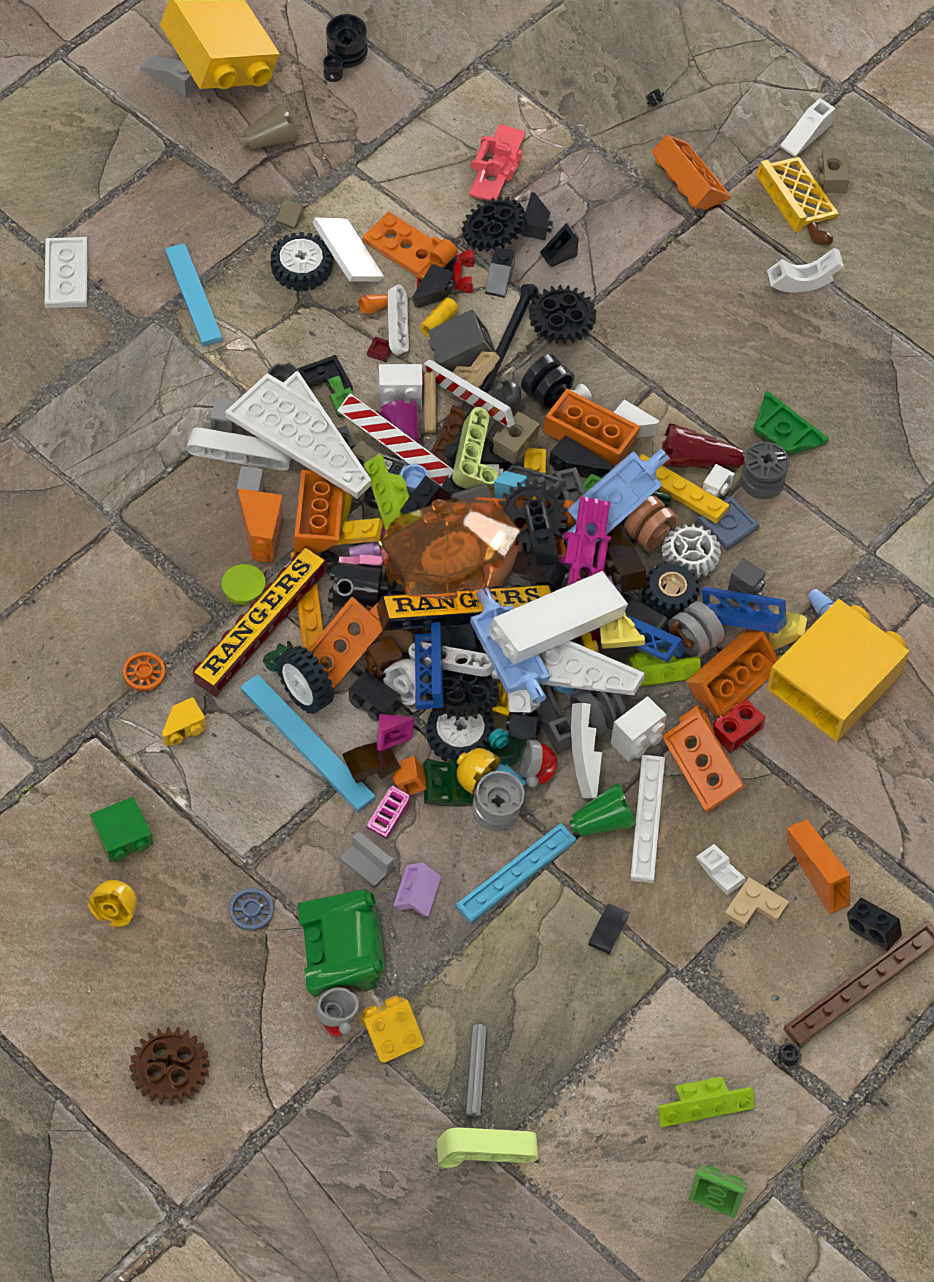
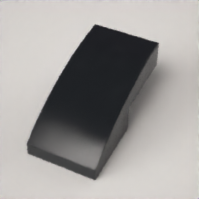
[588,903,630,955]

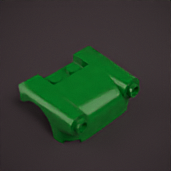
[297,888,385,997]

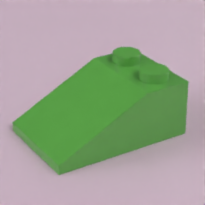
[688,1165,748,1218]

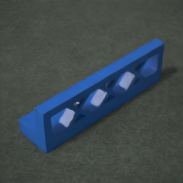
[702,587,787,634]
[594,615,685,663]
[415,622,444,709]

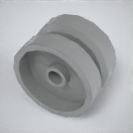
[668,601,725,658]

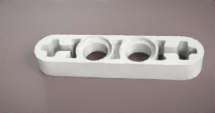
[388,285,409,356]
[408,642,494,676]

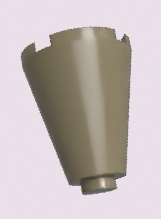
[241,103,299,149]

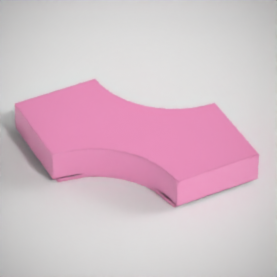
[339,554,383,568]

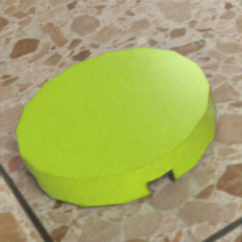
[221,564,266,605]

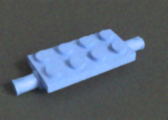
[561,448,670,544]
[470,587,550,704]

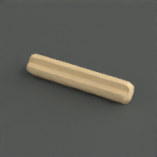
[424,372,436,433]

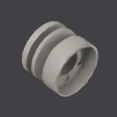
[472,771,525,831]

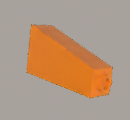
[787,819,850,914]

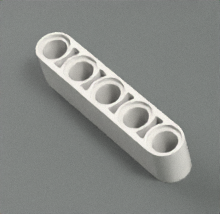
[186,427,292,471]

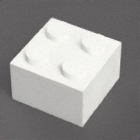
[379,364,422,410]
[611,696,666,762]

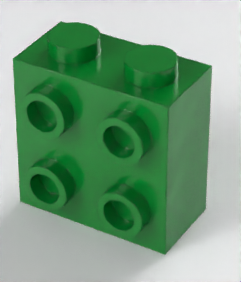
[90,796,153,862]

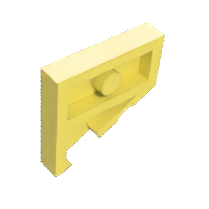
[769,610,807,650]
[599,612,645,649]

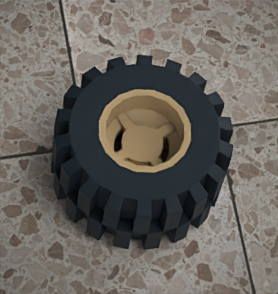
[642,561,700,620]

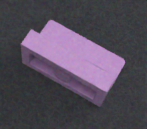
[393,862,441,917]

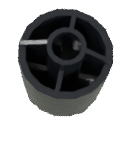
[328,562,390,608]

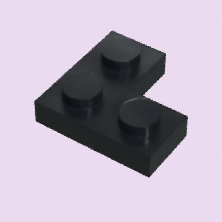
[297,355,353,394]

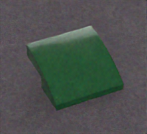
[423,759,473,807]

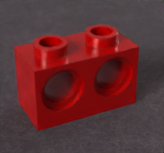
[713,699,766,754]

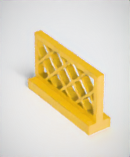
[755,157,839,232]

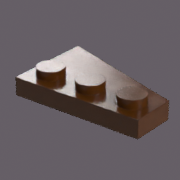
[430,404,467,467]

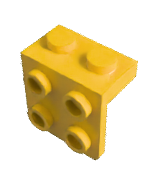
[357,996,424,1063]

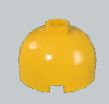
[456,748,500,795]
[88,880,137,927]

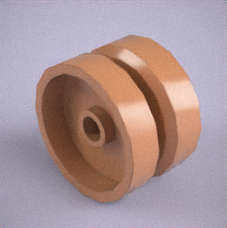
[624,495,679,552]

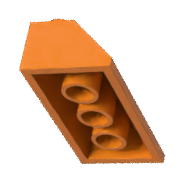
[652,135,732,210]
[543,389,641,466]
[294,470,343,554]
[686,629,779,718]

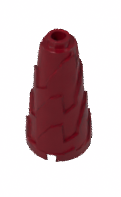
[662,423,745,469]

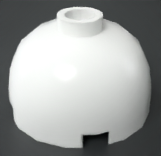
[383,659,429,705]

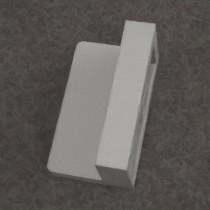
[341,831,393,888]

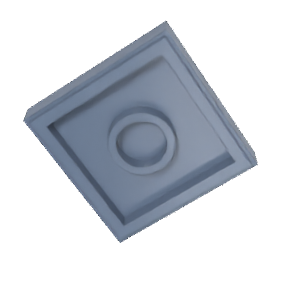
[698,496,760,551]

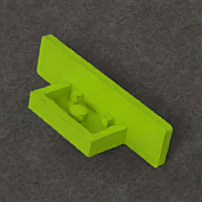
[364,454,409,541]
[628,649,701,687]
[658,1077,755,1127]

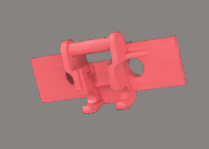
[469,124,526,202]

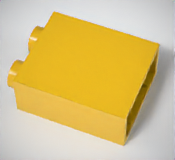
[160,0,280,89]
[766,599,910,742]

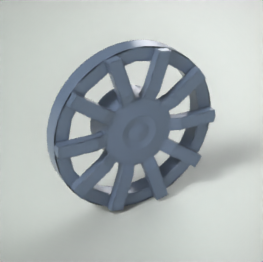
[229,888,274,931]

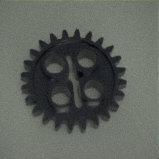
[461,196,527,252]
[529,285,596,344]
[496,479,568,551]
[426,670,499,721]

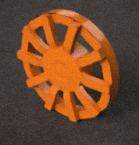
[123,652,165,692]

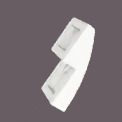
[696,844,745,896]

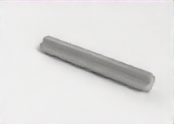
[466,1024,486,1118]

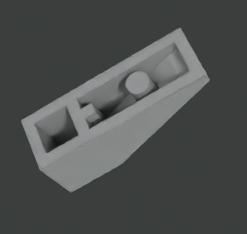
[140,55,198,97]

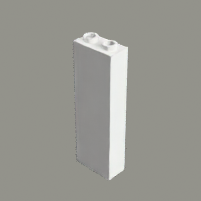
[489,571,628,665]

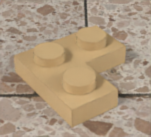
[452,351,500,388]
[724,877,789,928]

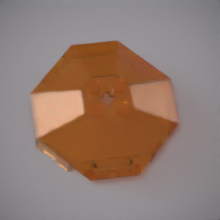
[379,497,520,600]

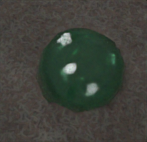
[262,641,294,673]
[489,737,524,767]

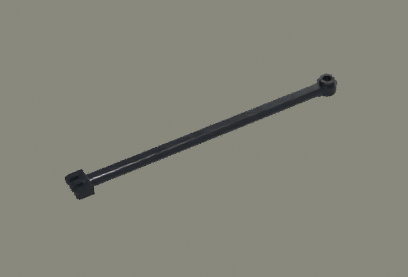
[443,284,539,470]

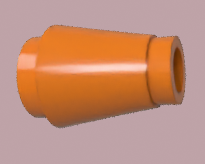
[358,294,388,315]

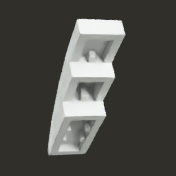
[571,703,602,799]

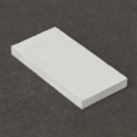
[313,218,384,282]
[45,237,88,308]

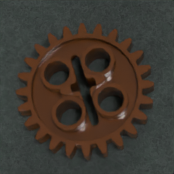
[129,1027,210,1105]

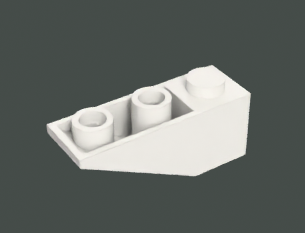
[780,98,836,157]

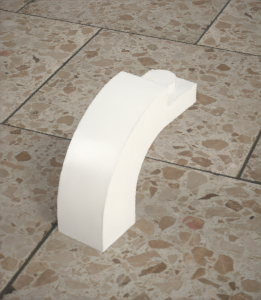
[767,248,844,293]

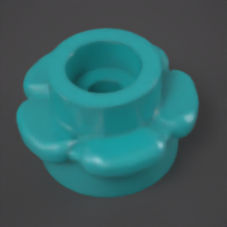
[488,728,509,749]

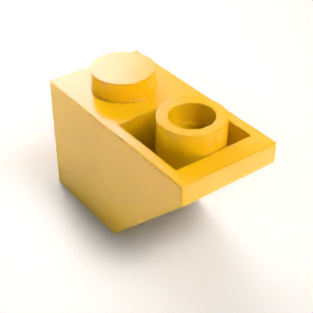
[162,697,206,748]

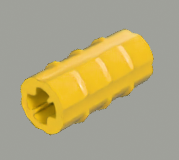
[419,297,459,338]

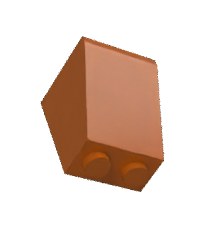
[238,488,284,562]

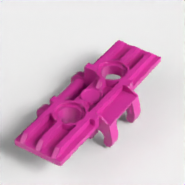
[559,496,611,586]

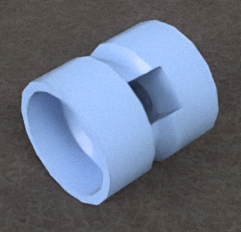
[400,464,429,497]

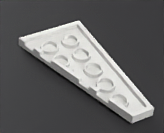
[491,640,645,695]

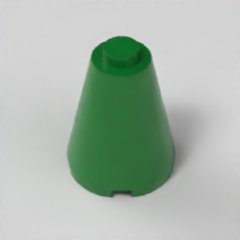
[569,783,636,836]

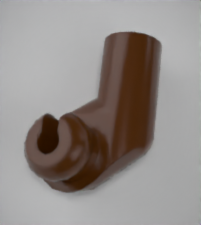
[807,222,833,245]

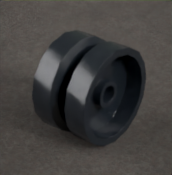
[521,354,575,409]

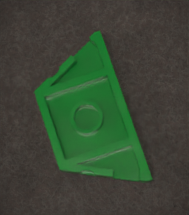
[753,391,829,455]

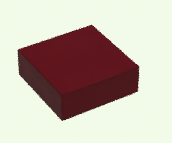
[367,336,392,362]

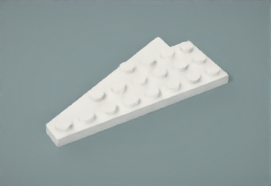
[225,371,372,499]

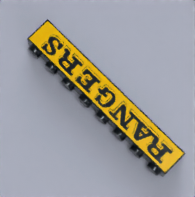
[377,583,552,631]

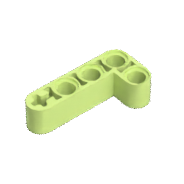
[452,407,498,490]
[436,1128,539,1168]

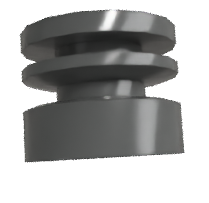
[740,442,790,499]
[570,690,626,738]

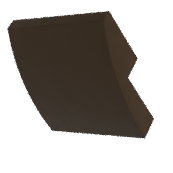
[342,743,401,784]

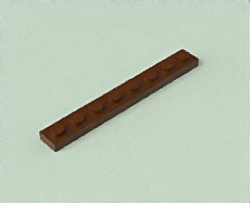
[783,921,934,1047]

